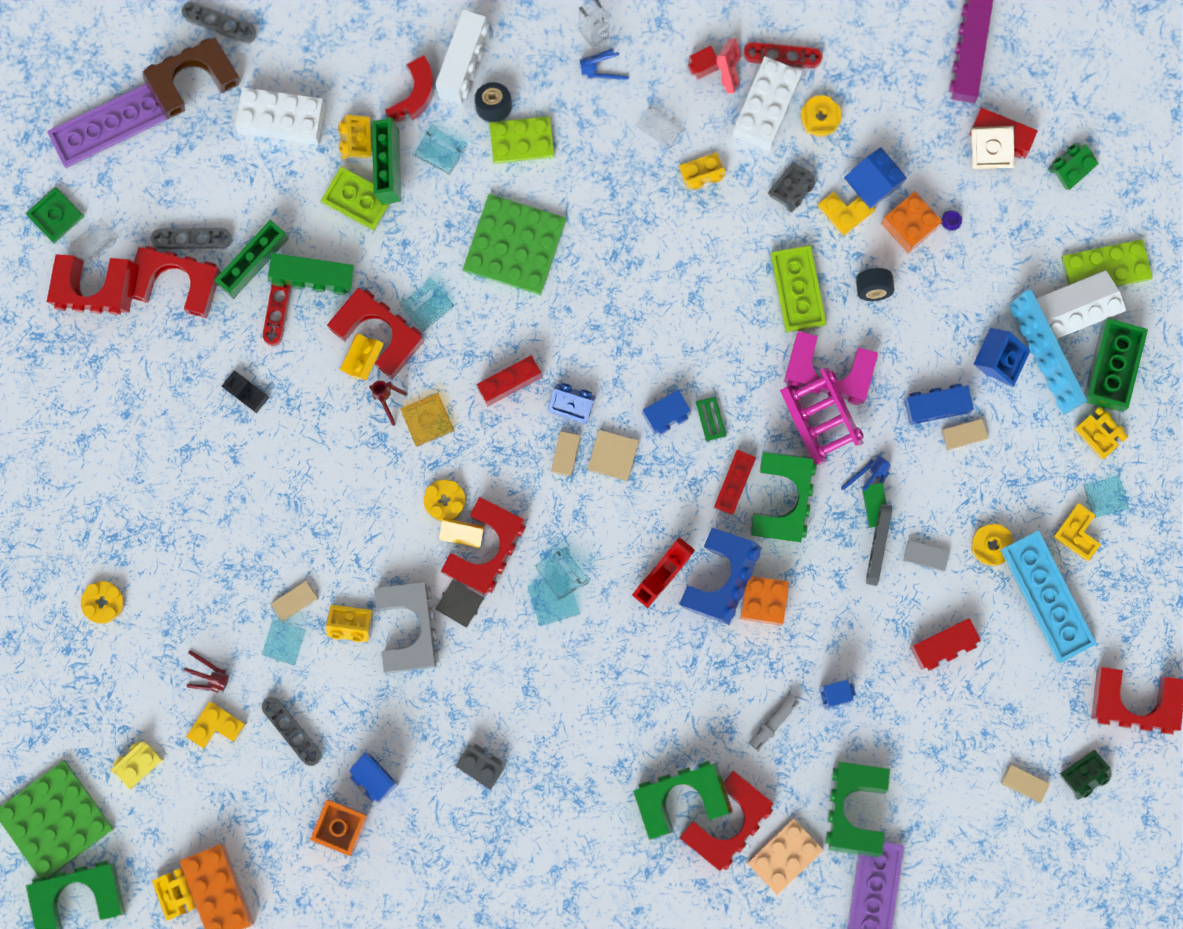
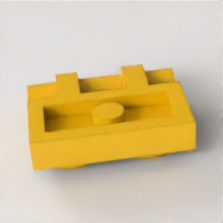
[1074,406,1129,460]
[152,868,197,921]

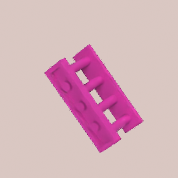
[780,368,864,465]

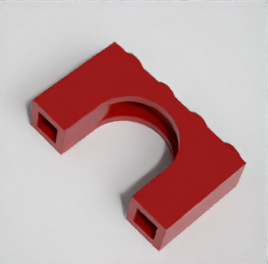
[132,246,221,319]
[46,254,138,315]
[327,287,424,380]
[441,497,527,596]
[1091,667,1183,735]
[679,771,774,871]

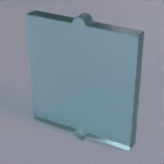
[1083,476,1129,518]
[261,619,306,666]

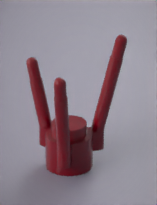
[369,380,407,426]
[183,650,229,693]

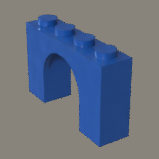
[679,528,762,625]

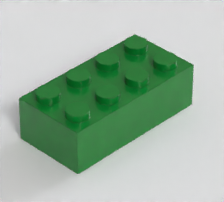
[1084,318,1148,413]

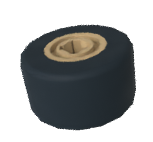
[474,82,512,122]
[856,268,895,301]

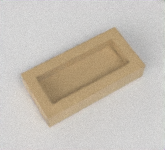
[941,419,988,451]
[551,431,580,477]
[271,581,318,622]
[1001,764,1050,803]

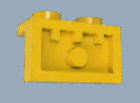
[338,115,372,160]
[678,152,726,190]
[340,333,384,380]
[326,604,373,643]

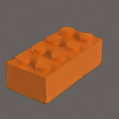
[180,844,254,929]

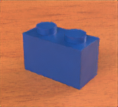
[642,390,691,435]
[819,679,856,709]

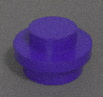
[941,210,962,231]

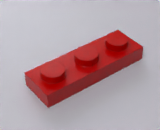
[714,450,756,516]

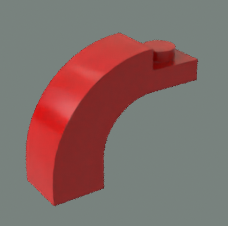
[385,55,434,122]
[632,537,696,608]

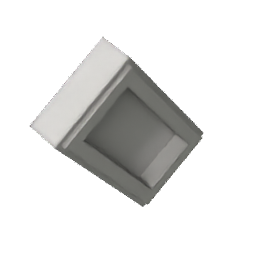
[903,540,950,571]

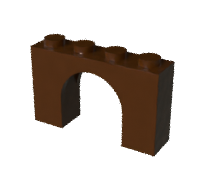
[142,37,239,120]

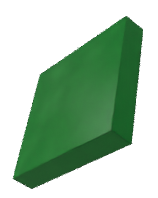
[25,187,84,244]

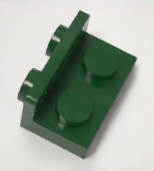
[1060,749,1112,800]

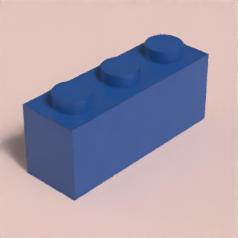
[904,383,974,425]

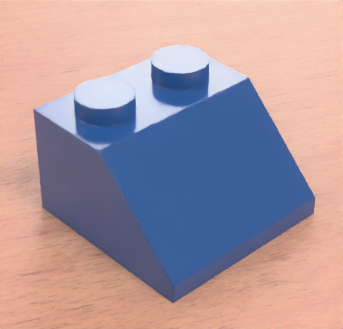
[844,147,907,209]
[973,328,1030,387]
[349,752,399,803]

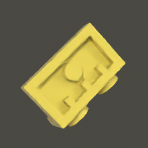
[111,741,163,790]

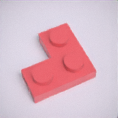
[716,38,741,94]

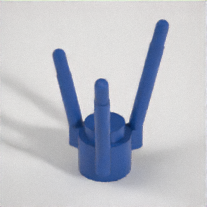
[579,49,629,80]
[841,456,891,491]

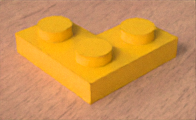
[817,192,876,237]
[1053,503,1101,562]
[186,701,246,749]

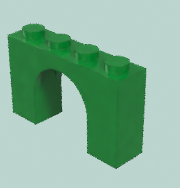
[750,451,817,543]
[633,760,733,840]
[825,762,890,858]
[26,860,126,929]

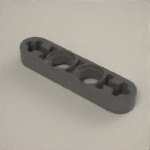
[181,2,257,44]
[151,228,232,249]
[866,504,892,586]
[262,697,322,766]

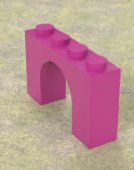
[784,331,878,405]

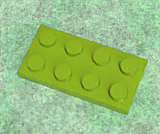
[1061,239,1153,287]
[770,245,827,333]

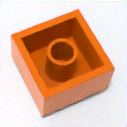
[881,191,942,254]
[740,576,789,626]
[310,799,369,856]

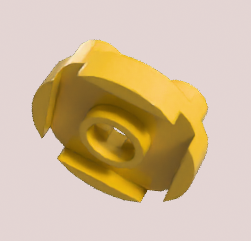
[800,95,842,137]
[424,479,466,522]
[971,524,1013,566]
[81,581,124,624]

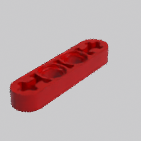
[743,42,822,69]
[263,284,292,346]

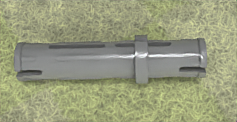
[748,694,800,751]

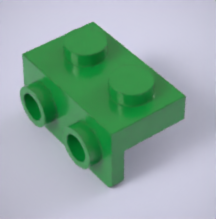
[1048,143,1099,190]

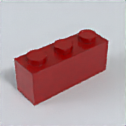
[969,107,1038,158]
[476,355,542,407]
[910,618,981,671]

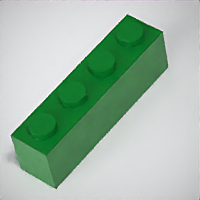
[372,118,401,205]
[214,220,289,299]
[268,253,354,295]

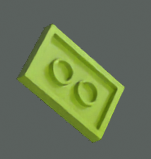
[489,116,554,164]
[320,166,390,231]

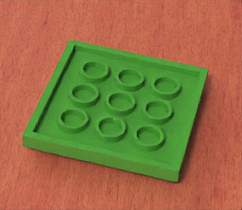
[463,194,566,296]
[0,760,114,880]

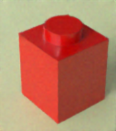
[687,45,719,80]

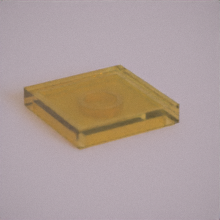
[400,393,454,447]

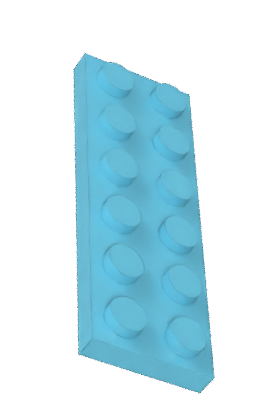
[1009,289,1087,415]
[1000,530,1096,663]

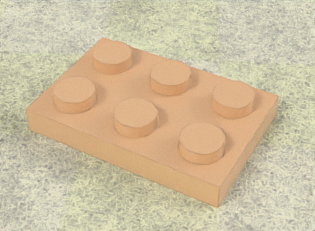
[747,818,823,895]

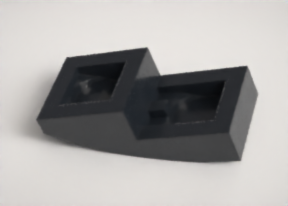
[221,370,269,414]

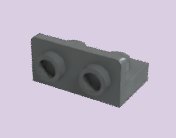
[768,162,816,213]
[455,744,505,790]

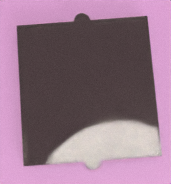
[435,580,485,628]

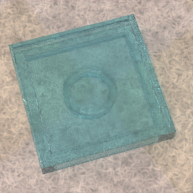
[528,574,580,626]

